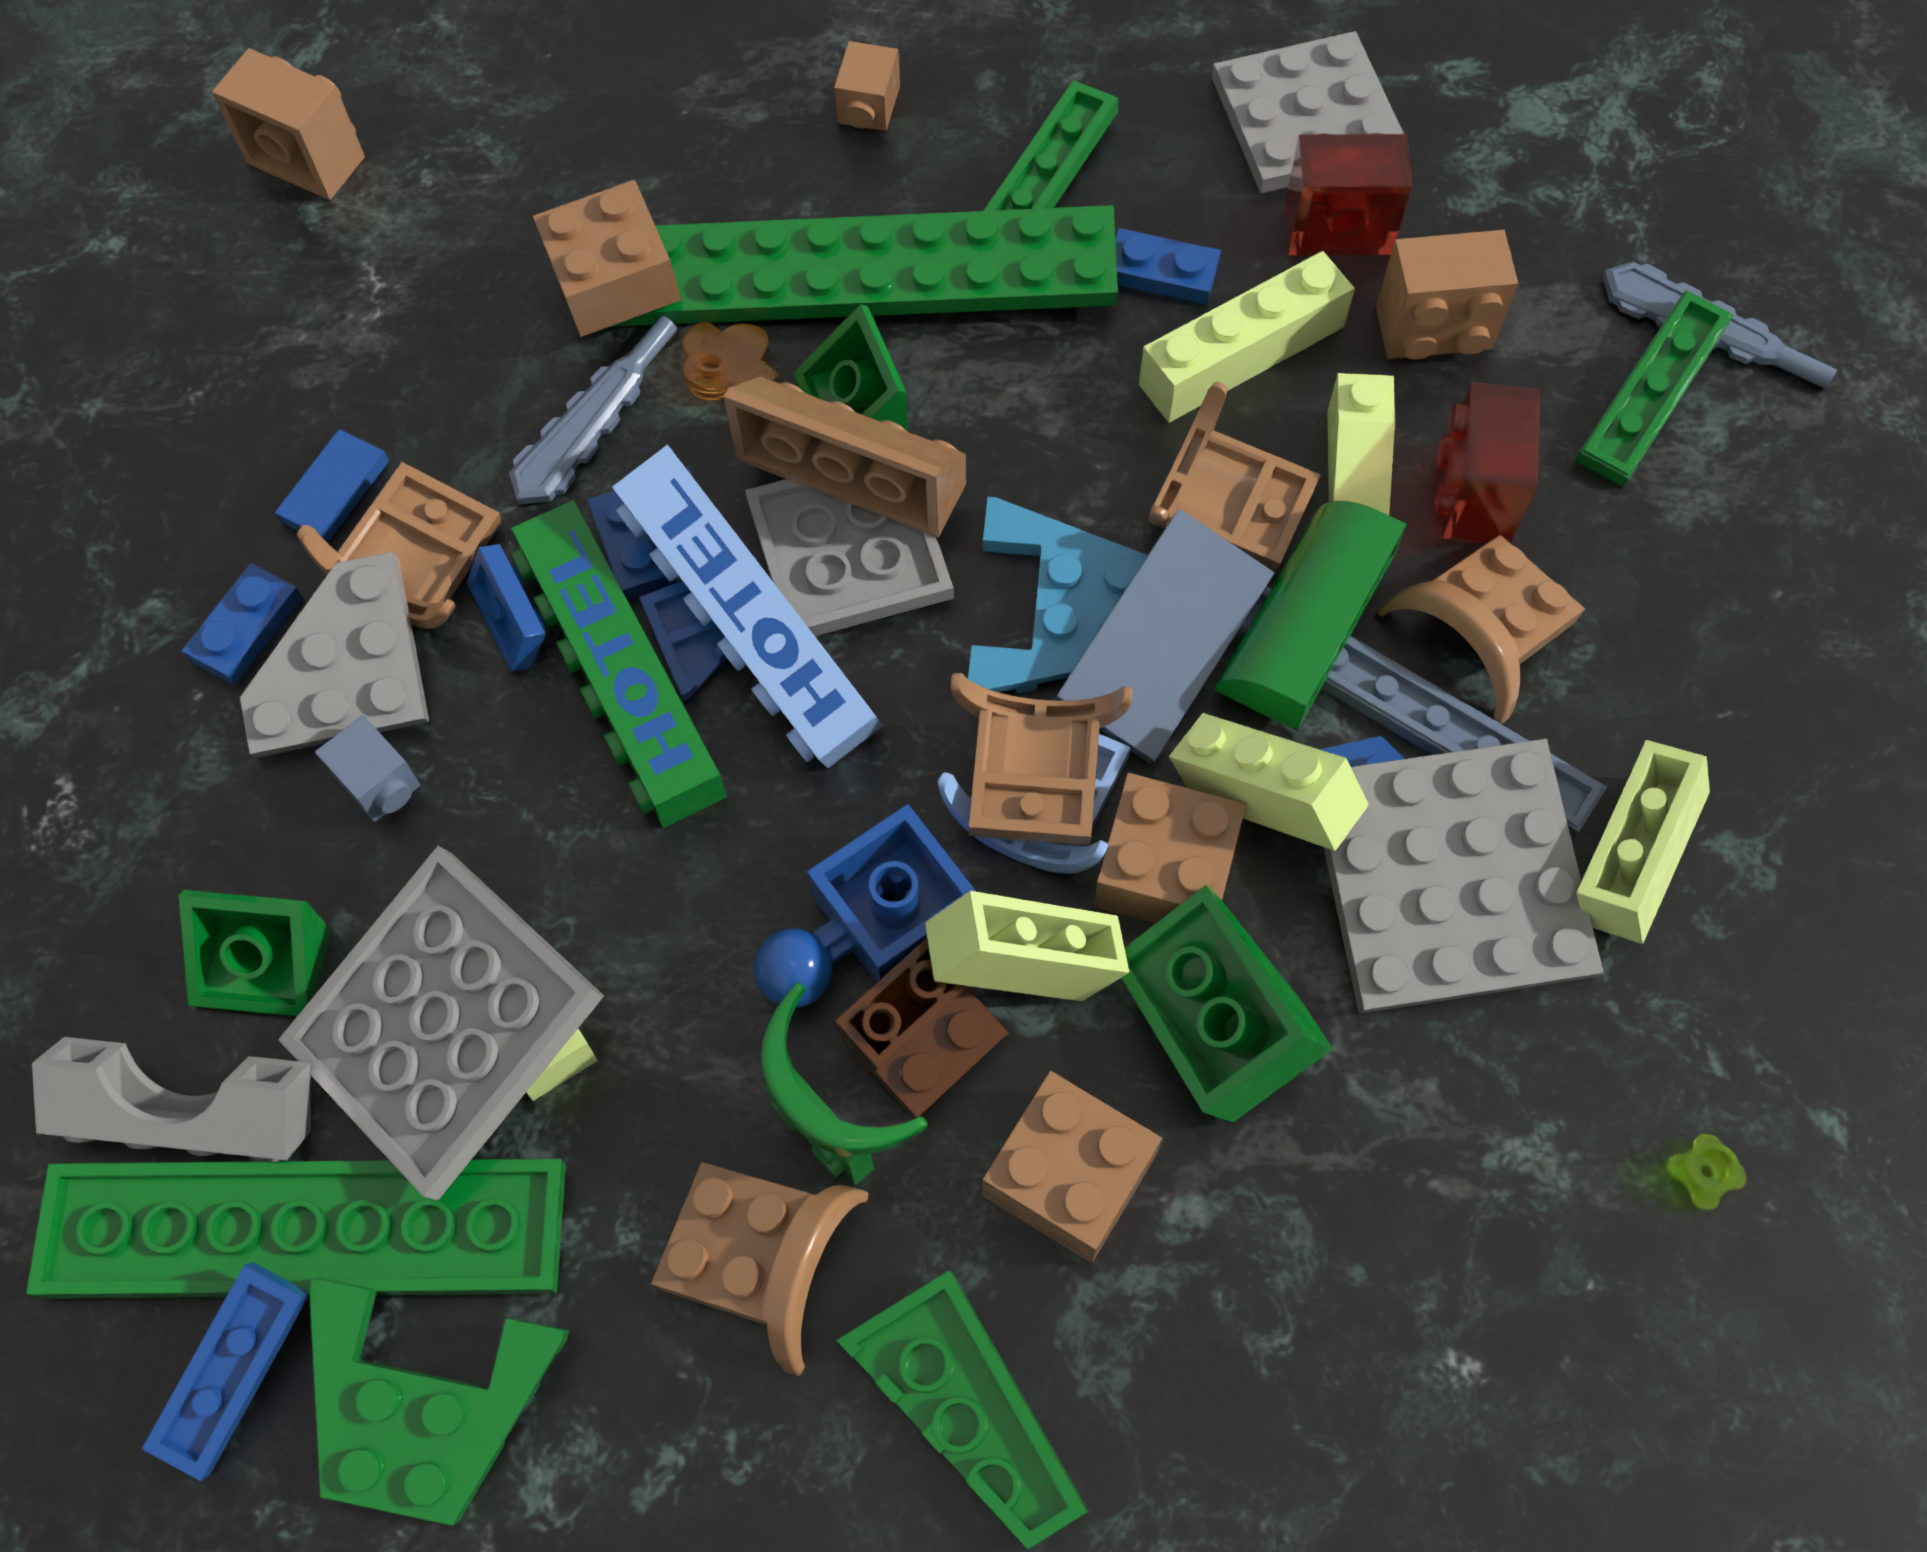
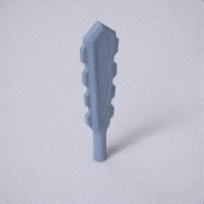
[1602,262,1837,389]
[509,316,677,505]

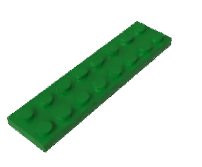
[26,1159,566,1299]

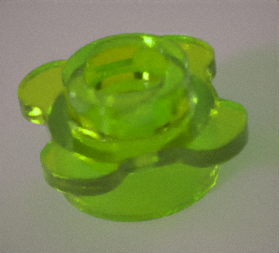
[1667,1134,1746,1211]

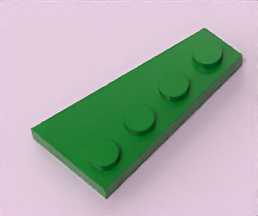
[836,1270,1089,1549]

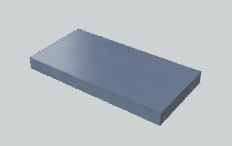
[1054,508,1274,764]

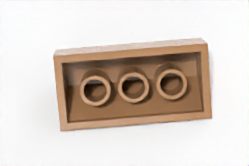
[724,377,966,537]

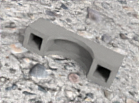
[32,1037,311,1162]

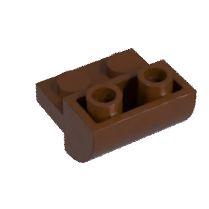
[833,938,1008,1119]

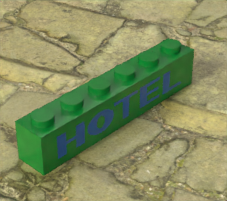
[510,500,727,828]

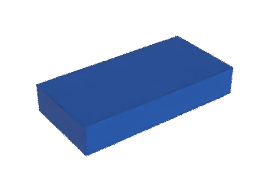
[275,429,389,543]

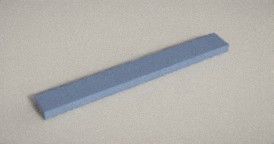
[1234,586,1607,840]

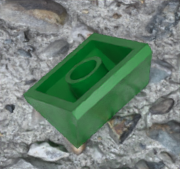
[793,304,909,432]
[178,890,332,1016]

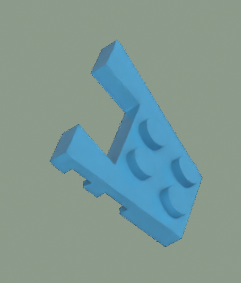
[968,497,1147,693]

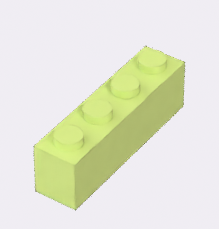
[1139,251,1355,423]

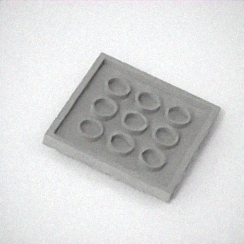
[1324,739,1604,1014]
[278,846,604,1200]

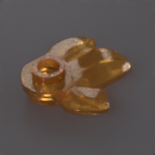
[682,322,780,400]

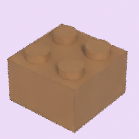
[212,48,365,200]
[533,179,682,337]
[1376,230,1518,359]
[1094,773,1246,924]
[982,1071,1162,1264]

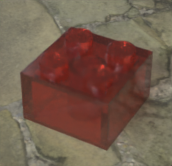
[1284,133,1413,255]
[1435,382,1540,544]

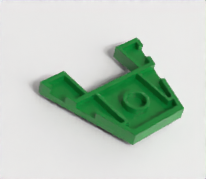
[309,1278,569,1526]

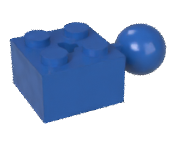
[754,804,976,1008]

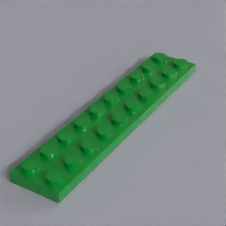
[610,205,1118,327]

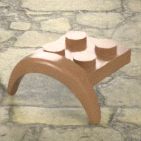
[1149,382,1321,574]
[297,462,501,629]
[1377,535,1585,724]
[951,673,1133,845]
[651,1162,869,1376]

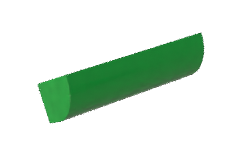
[1214,501,1407,731]

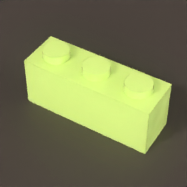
[1169,713,1369,851]
[1577,740,1710,944]
[925,891,1129,1001]

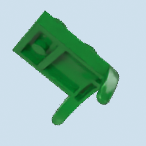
[761,982,928,1186]

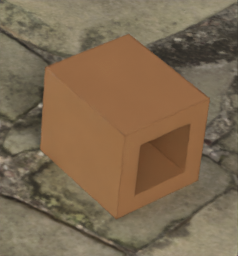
[834,41,900,131]

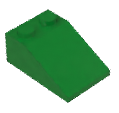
[1121,885,1333,1122]

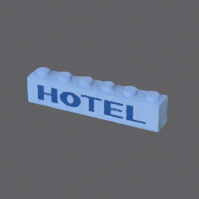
[612,445,883,768]

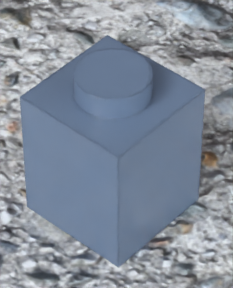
[315,715,421,822]

